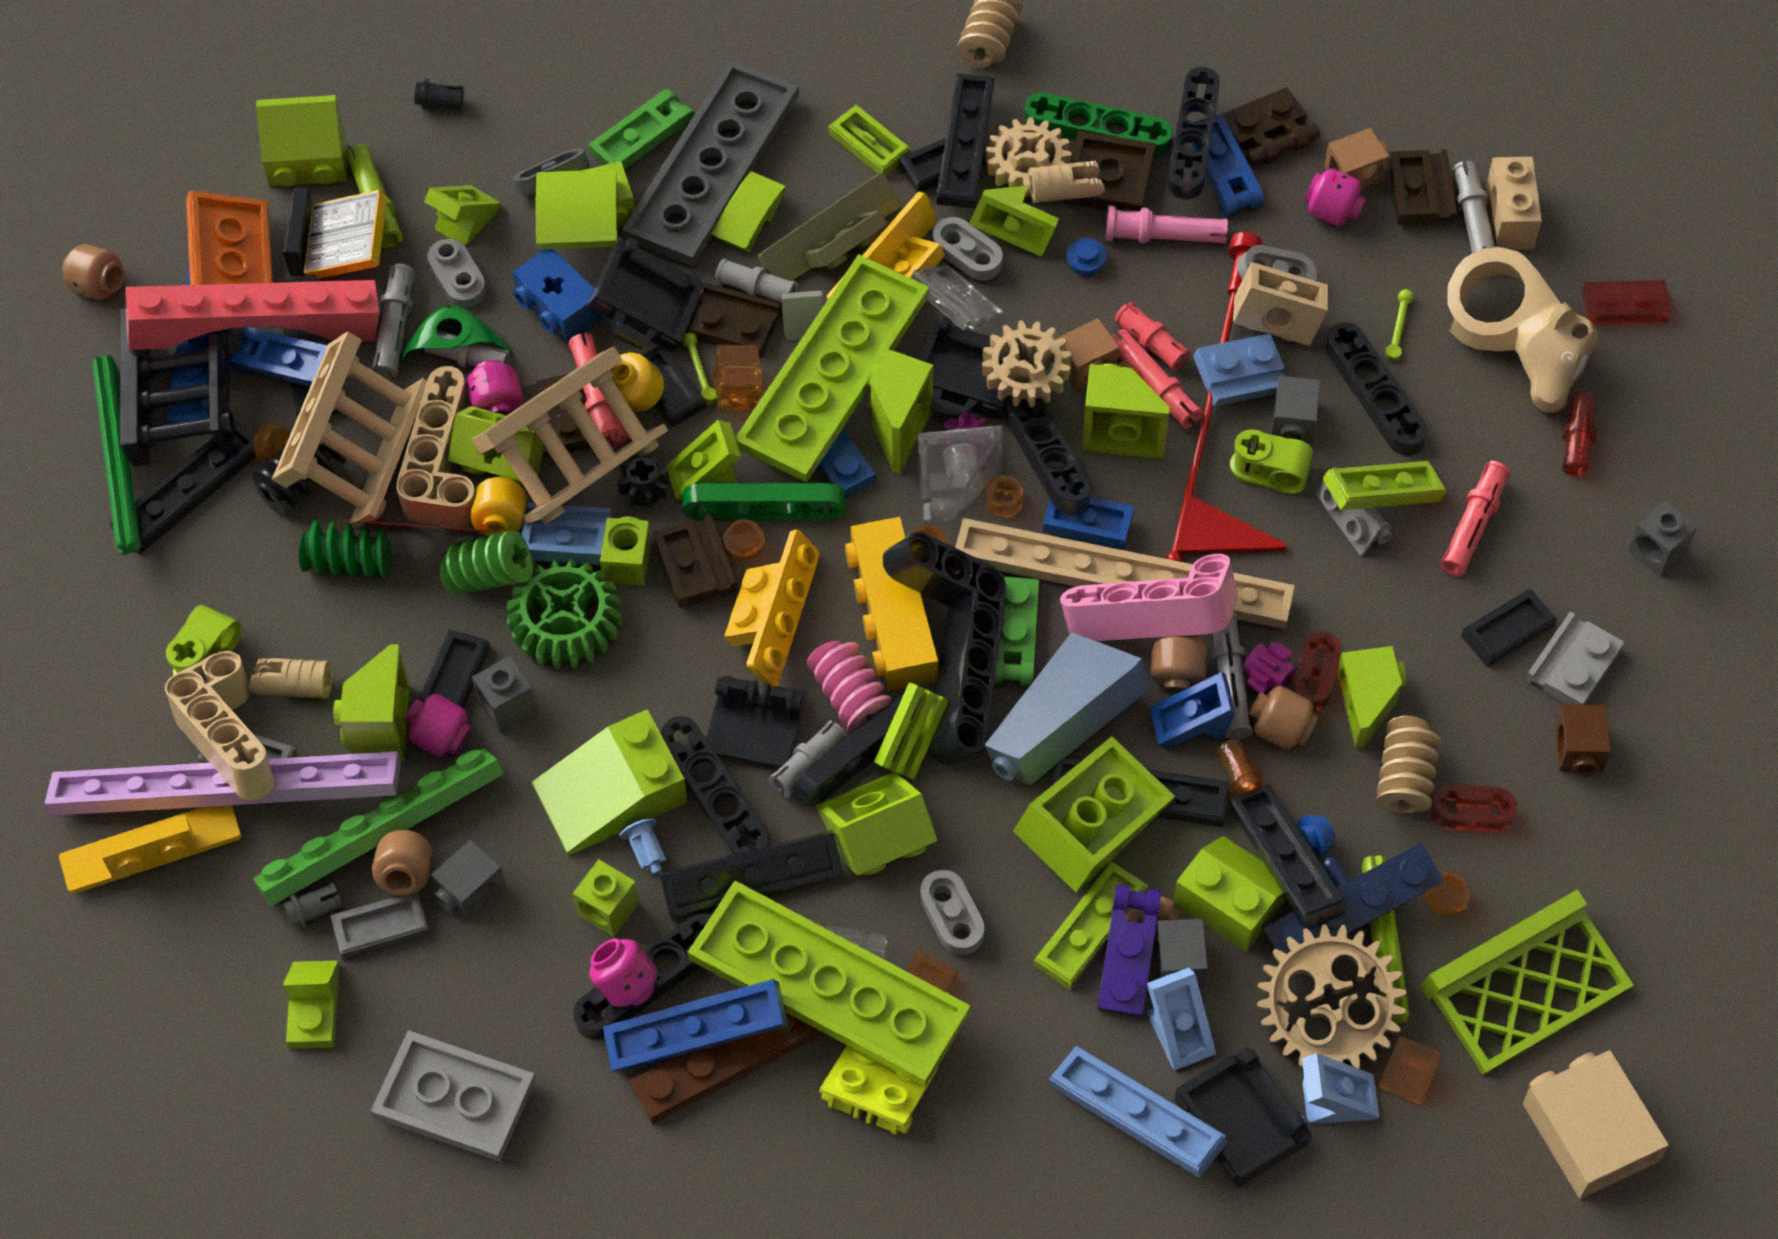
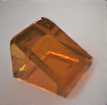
[1379,1036,1442,1105]

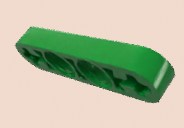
[1024,92,1173,157]
[682,483,845,521]

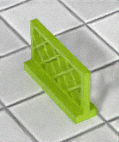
[1419,889,1634,1075]

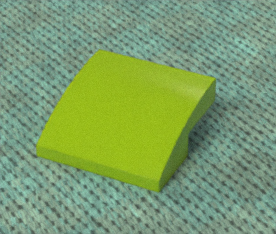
[536,169,618,250]

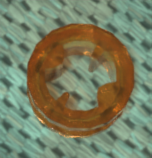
[986,475,1023,518]

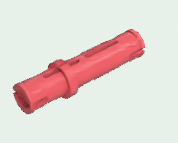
[1112,329,1203,429]
[1440,461,1511,577]

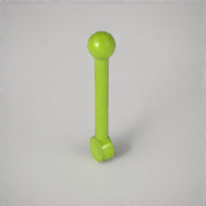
[1385,289,1414,362]
[682,332,717,405]

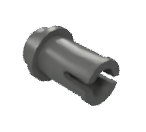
[282,883,343,928]

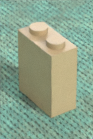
[1523,1050,1669,1199]

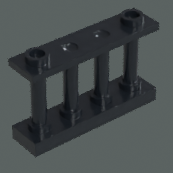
[120,308,236,467]

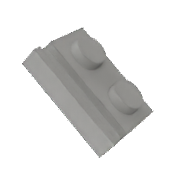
[1525,611,1624,705]

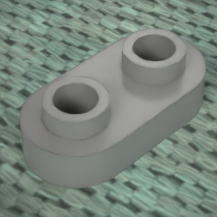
[933,217,1003,281]
[427,239,486,309]
[1238,245,1317,281]
[920,870,984,955]

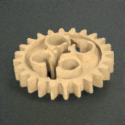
[1257,924,1406,1069]

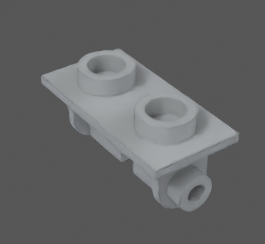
[1315,466,1392,556]

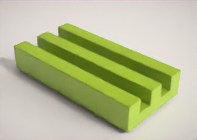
[828,104,911,176]
[874,682,949,780]

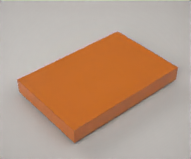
[186,190,273,285]

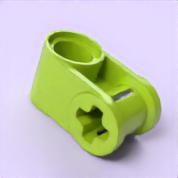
[1229,429,1313,494]
[166,605,242,675]

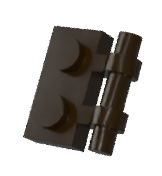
[1222,87,1320,166]

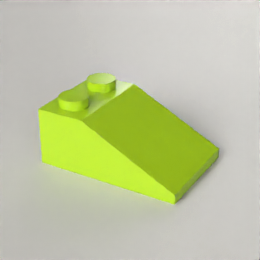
[532,709,688,856]
[1013,736,1175,893]

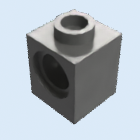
[1271,375,1320,443]
[1628,500,1698,577]
[472,656,537,733]
[431,839,506,921]
[1155,918,1208,987]

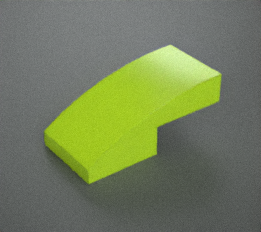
[711,171,787,254]

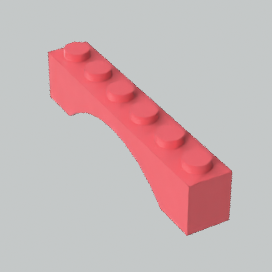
[126,280,379,350]

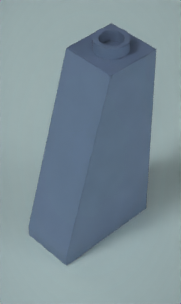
[985,632,1151,786]

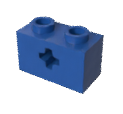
[512,249,604,344]

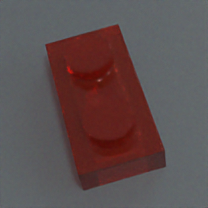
[1582,280,1671,324]

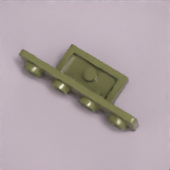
[758,173,901,281]

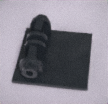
[703,675,807,768]

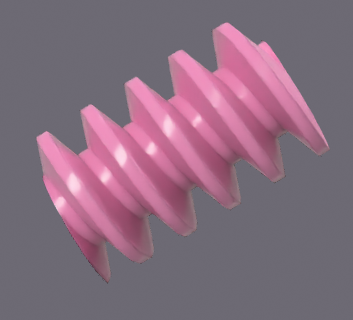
[807,640,893,735]

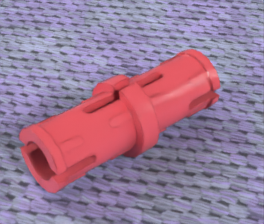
[1115,302,1191,371]

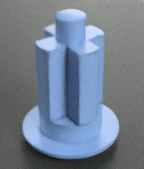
[620,818,666,875]

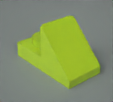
[424,185,502,246]
[969,186,1059,257]
[666,420,741,501]
[283,960,340,1049]

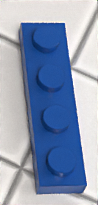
[603,979,788,1073]

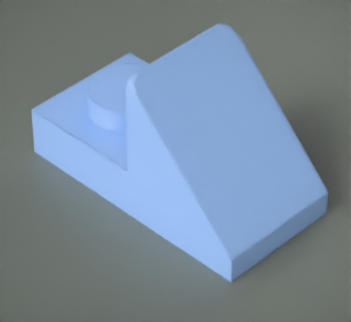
[1147,968,1217,1070]
[1302,1053,1380,1124]

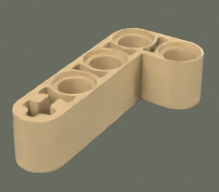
[396,366,475,528]
[165,651,275,801]

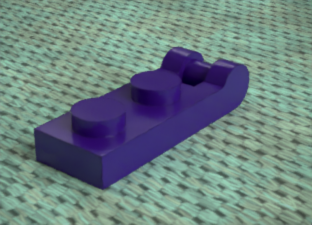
[1097,884,1162,1017]

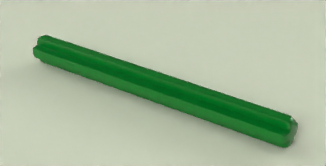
[92,354,141,555]

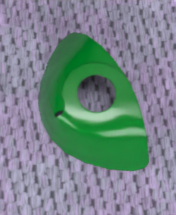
[399,306,512,363]

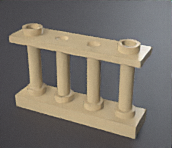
[272,332,427,529]
[471,346,668,524]

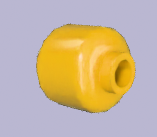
[611,352,664,412]
[470,476,527,536]

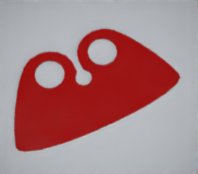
[335,519,496,532]

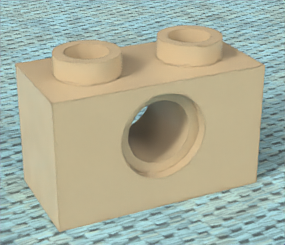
[1486,157,1542,250]
[1233,262,1328,346]

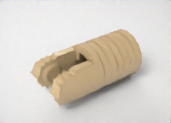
[1028,161,1105,204]
[247,658,332,699]

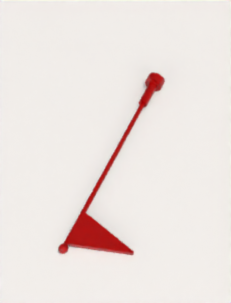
[1166,232,1287,562]

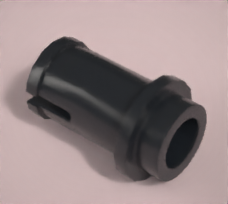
[414,78,464,110]

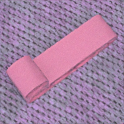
[1060,554,1239,641]

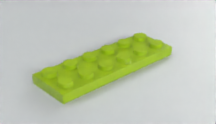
[735,254,930,483]
[687,881,971,1087]

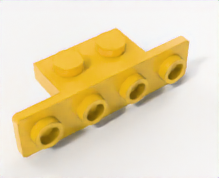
[826,192,945,300]
[724,529,820,688]
[59,805,242,894]

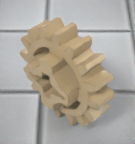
[986,118,1071,197]
[982,320,1071,407]

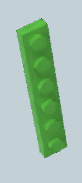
[252,748,504,906]

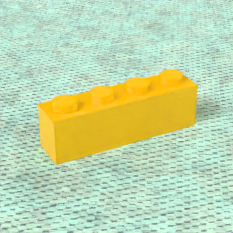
[844,517,938,691]

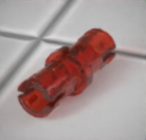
[1562,392,1597,477]

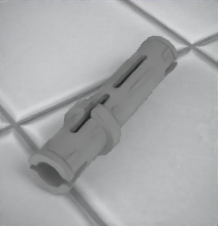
[1452,160,1495,254]
[371,264,415,380]
[1211,613,1253,739]

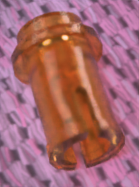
[1216,739,1263,795]

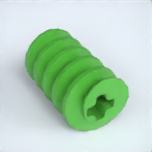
[440,530,533,595]

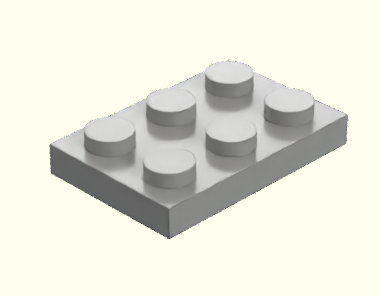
[370,1030,536,1162]

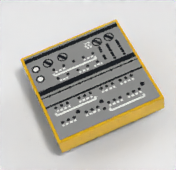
[304,190,387,279]

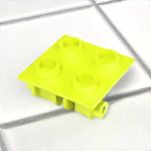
[819,1046,938,1135]

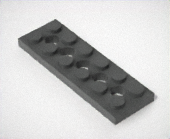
[622,60,799,267]

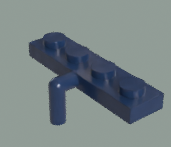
[1263,842,1444,954]

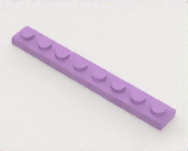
[44,751,401,816]

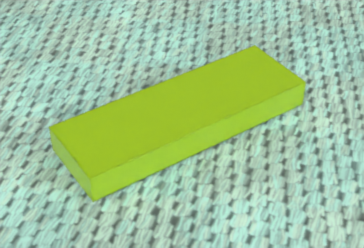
[1323,461,1447,511]
[1034,861,1148,991]

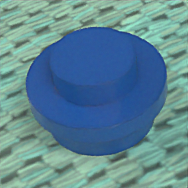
[1066,238,1106,277]
[1297,815,1335,859]

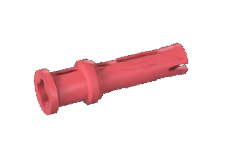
[569,333,629,449]

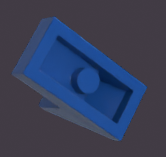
[1150,672,1235,750]

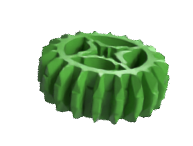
[507,558,622,670]

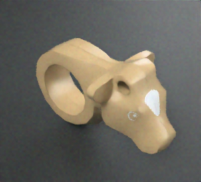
[1448,247,1599,414]

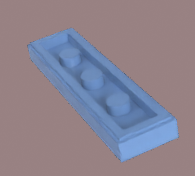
[1049,1046,1227,1178]

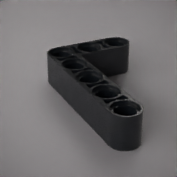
[883,531,1007,766]

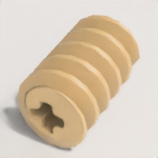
[957,0,1023,69]
[1375,716,1441,813]

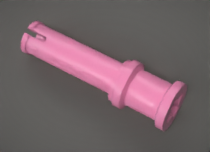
[1106,205,1228,245]

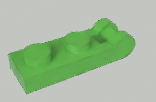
[588,89,696,170]
[994,577,1039,686]

